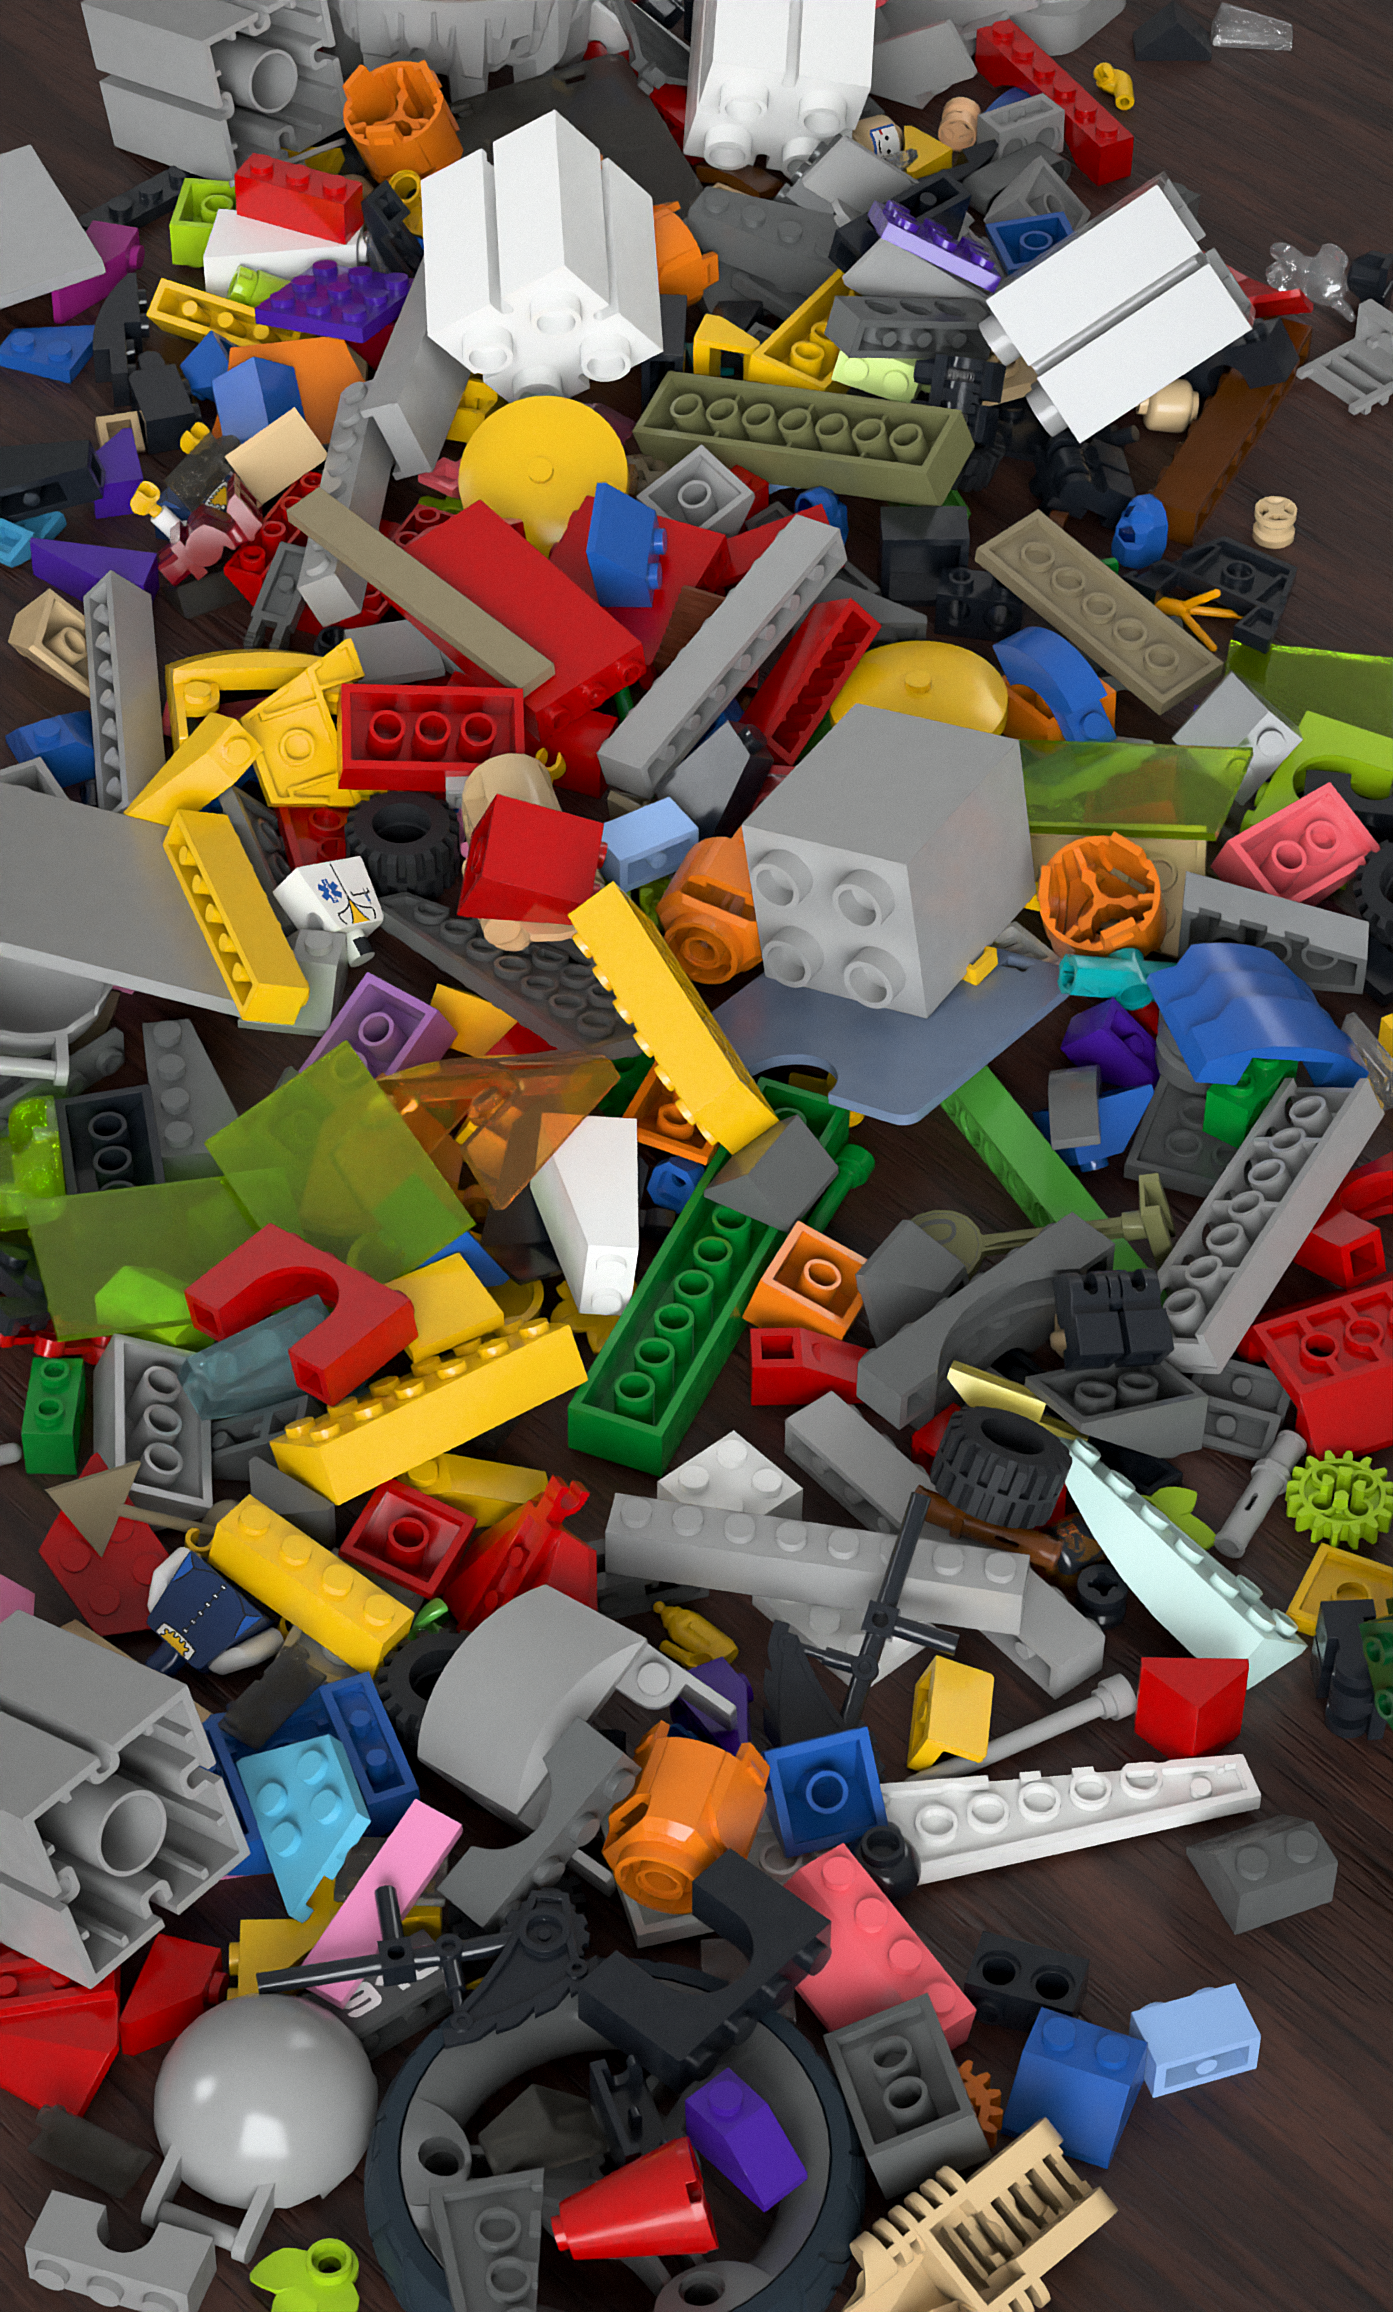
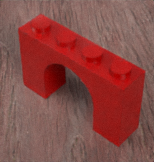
[1292,1151,1393,1290]
[183,1223,419,1407]

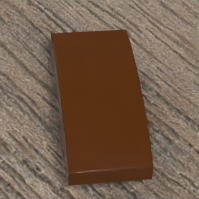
[696,163,784,200]

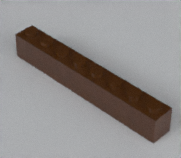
[1146,316,1313,547]

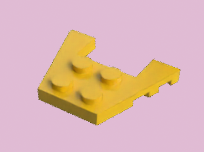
[238,638,388,807]

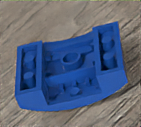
[1146,943,1369,1088]
[199,1671,420,1876]

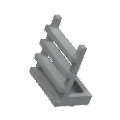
[1296,298,1393,415]

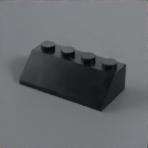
[54,1084,173,1276]

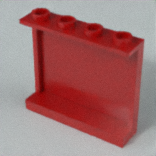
[548,495,732,690]

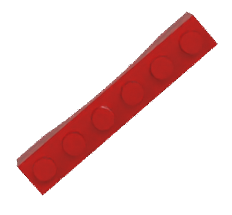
[975,19,1134,186]

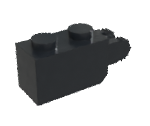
[128,351,202,455]

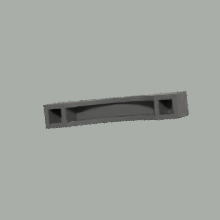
[856,1212,1115,1430]

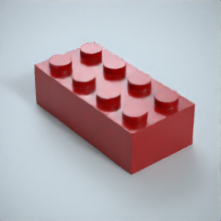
[337,683,525,792]

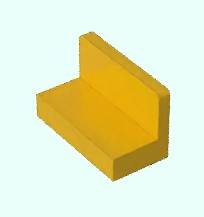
[430,984,518,1059]
[907,1655,994,1772]

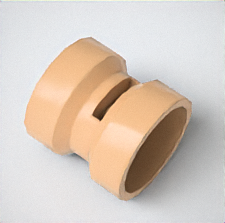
[938,97,981,152]

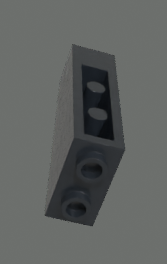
[828,169,972,274]
[0,440,106,523]

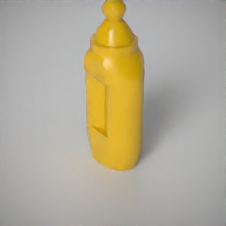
[653,1601,739,1665]

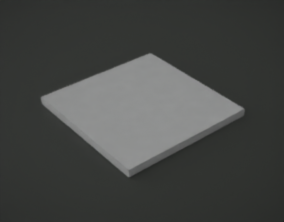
[0,144,106,309]
[0,782,267,1023]

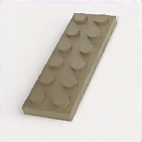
[975,509,1224,716]

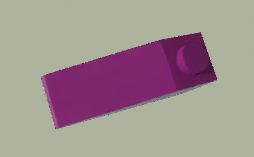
[51,220,145,324]

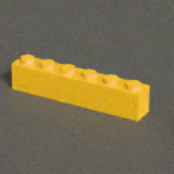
[162,809,310,1025]

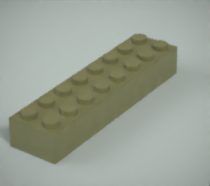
[632,371,975,506]

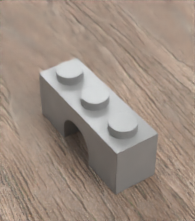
[25,2190,217,2312]

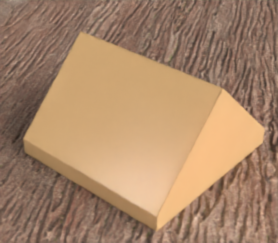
[225,407,327,505]

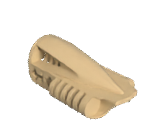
[461,753,605,952]
[841,2117,1118,2312]

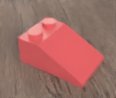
[1210,782,1381,906]

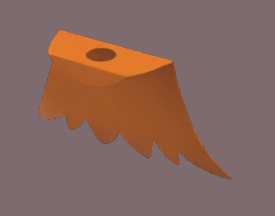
[206,337,366,453]

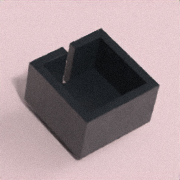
[877,506,970,607]

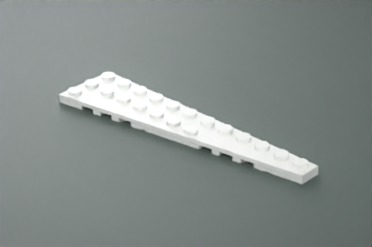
[598,1754,1261,1949]

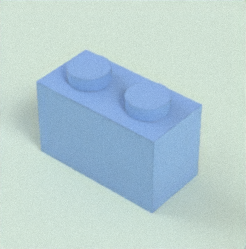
[600,797,699,893]
[1129,1983,1261,2098]

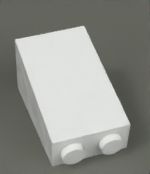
[203,209,370,299]
[530,1113,639,1316]

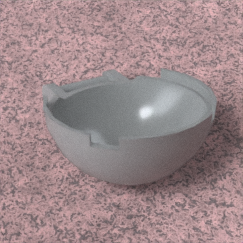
[0,956,113,1086]
[141,1992,378,2264]

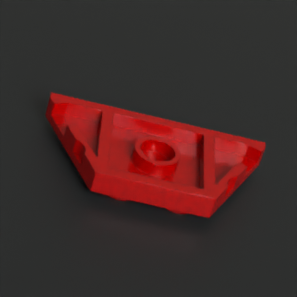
[38,1452,170,1638]

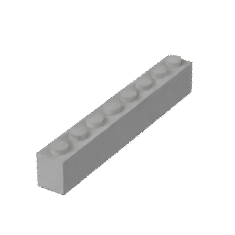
[297,379,394,627]
[597,514,848,800]
[83,570,166,815]
[784,1391,1105,1700]
[605,1493,1030,1636]

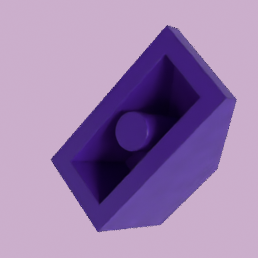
[91,427,144,519]
[1060,997,1161,1091]
[685,2067,808,2213]

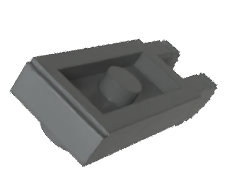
[243,541,306,650]

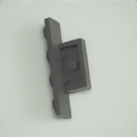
[0,1027,125,1146]

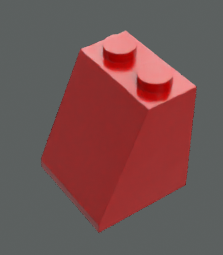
[457,794,608,925]

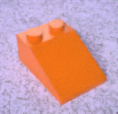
[622,1060,721,1165]

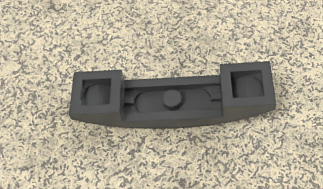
[1048,1064,1103,1150]

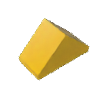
[902,126,953,179]

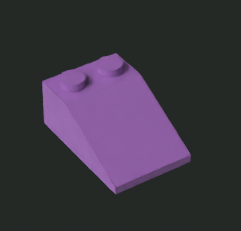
[298,972,458,1110]

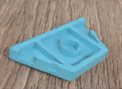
[236,1734,371,1923]

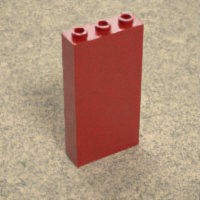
[380,499,647,743]

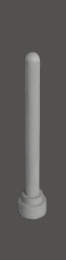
[904,1673,1137,1782]

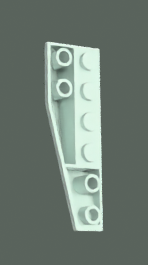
[1058,1437,1308,1690]

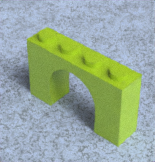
[1239,710,1393,890]

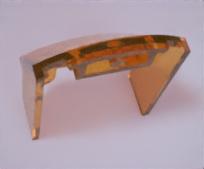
[330,1049,621,1217]

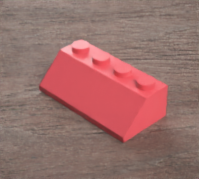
[783,1843,977,2051]

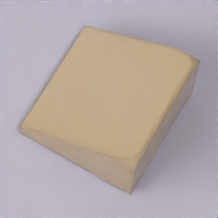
[95,411,145,453]

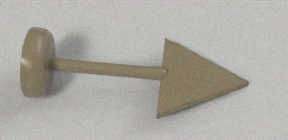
[45,1460,240,1557]

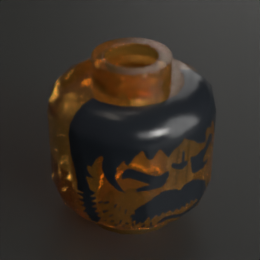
[1032,1512,1107,1588]

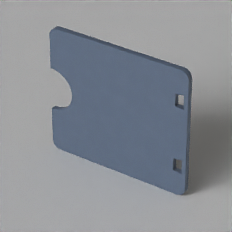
[711,946,1070,1125]

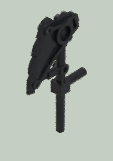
[763,1492,960,1784]
[256,1885,599,2049]

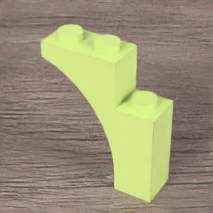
[831,350,931,403]

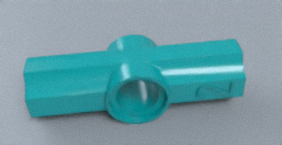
[1057,948,1177,1011]

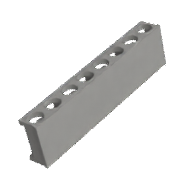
[360,256,471,480]
[1157,1078,1385,1374]

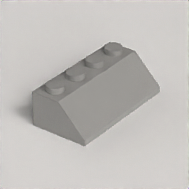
[93,1333,213,1532]

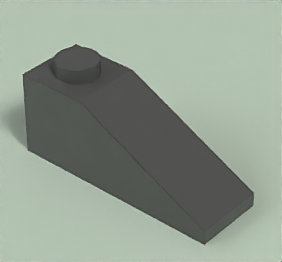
[211,1394,325,1481]

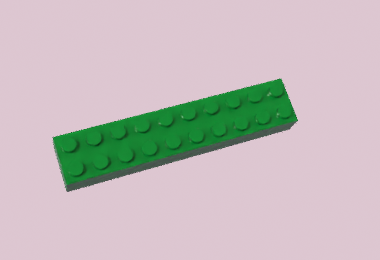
[568,1077,850,1477]

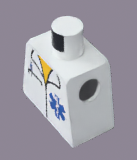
[273,856,384,967]

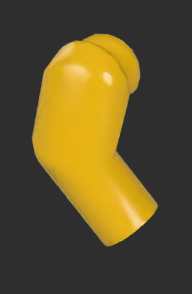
[1093,63,1134,110]

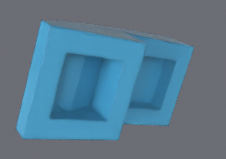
[0,511,67,568]

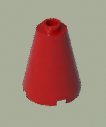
[551,2136,719,2260]

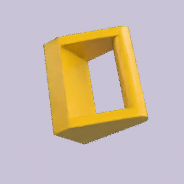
[693,314,760,381]

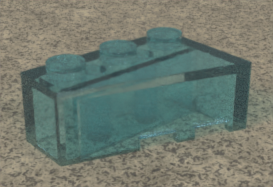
[177,1294,368,1421]

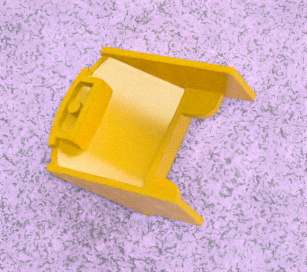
[165,649,353,754]

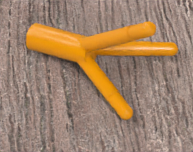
[1154,589,1245,652]

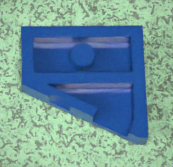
[0,325,95,384]

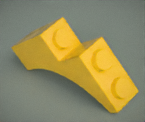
[227,1871,442,2000]

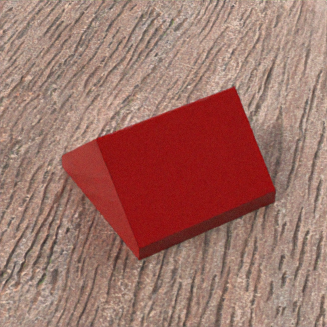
[338,1478,477,1600]
[1134,1657,1249,1760]

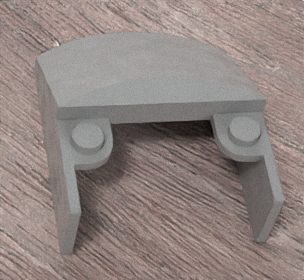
[869,0,1042,109]
[802,136,1008,312]
[417,1584,737,1897]

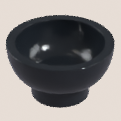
[848,1826,921,1901]

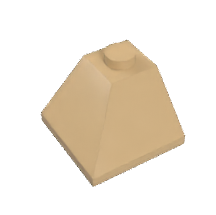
[8,588,90,698]

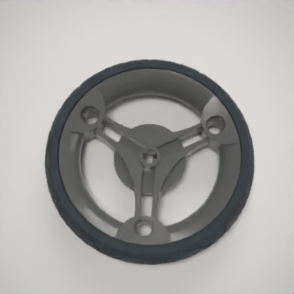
[364,1958,867,2312]

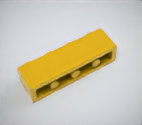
[146,278,318,347]
[207,1494,415,1680]

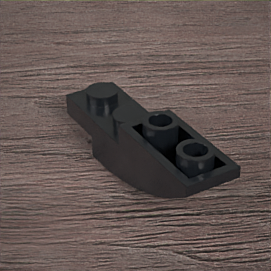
[93,273,150,407]

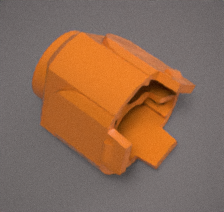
[342,59,464,189]
[653,201,719,308]
[655,825,763,984]
[1037,831,1167,959]
[601,1720,770,1914]

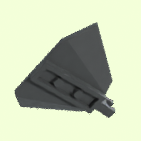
[609,0,690,96]

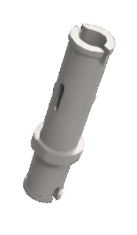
[1214,1430,1307,1558]

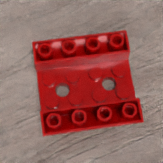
[224,471,455,636]
[1236,1271,1393,1462]

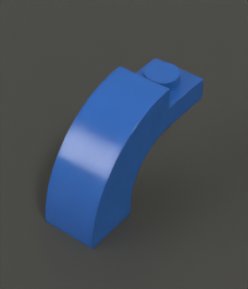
[992,627,1117,759]

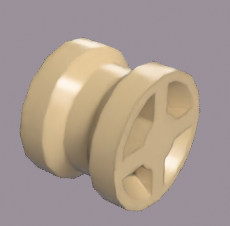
[1252,496,1297,549]

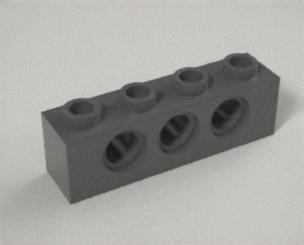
[824,296,991,360]

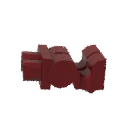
[158,473,263,587]

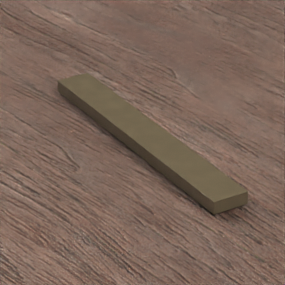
[286,487,555,698]

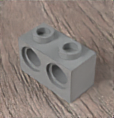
[977,93,1065,163]

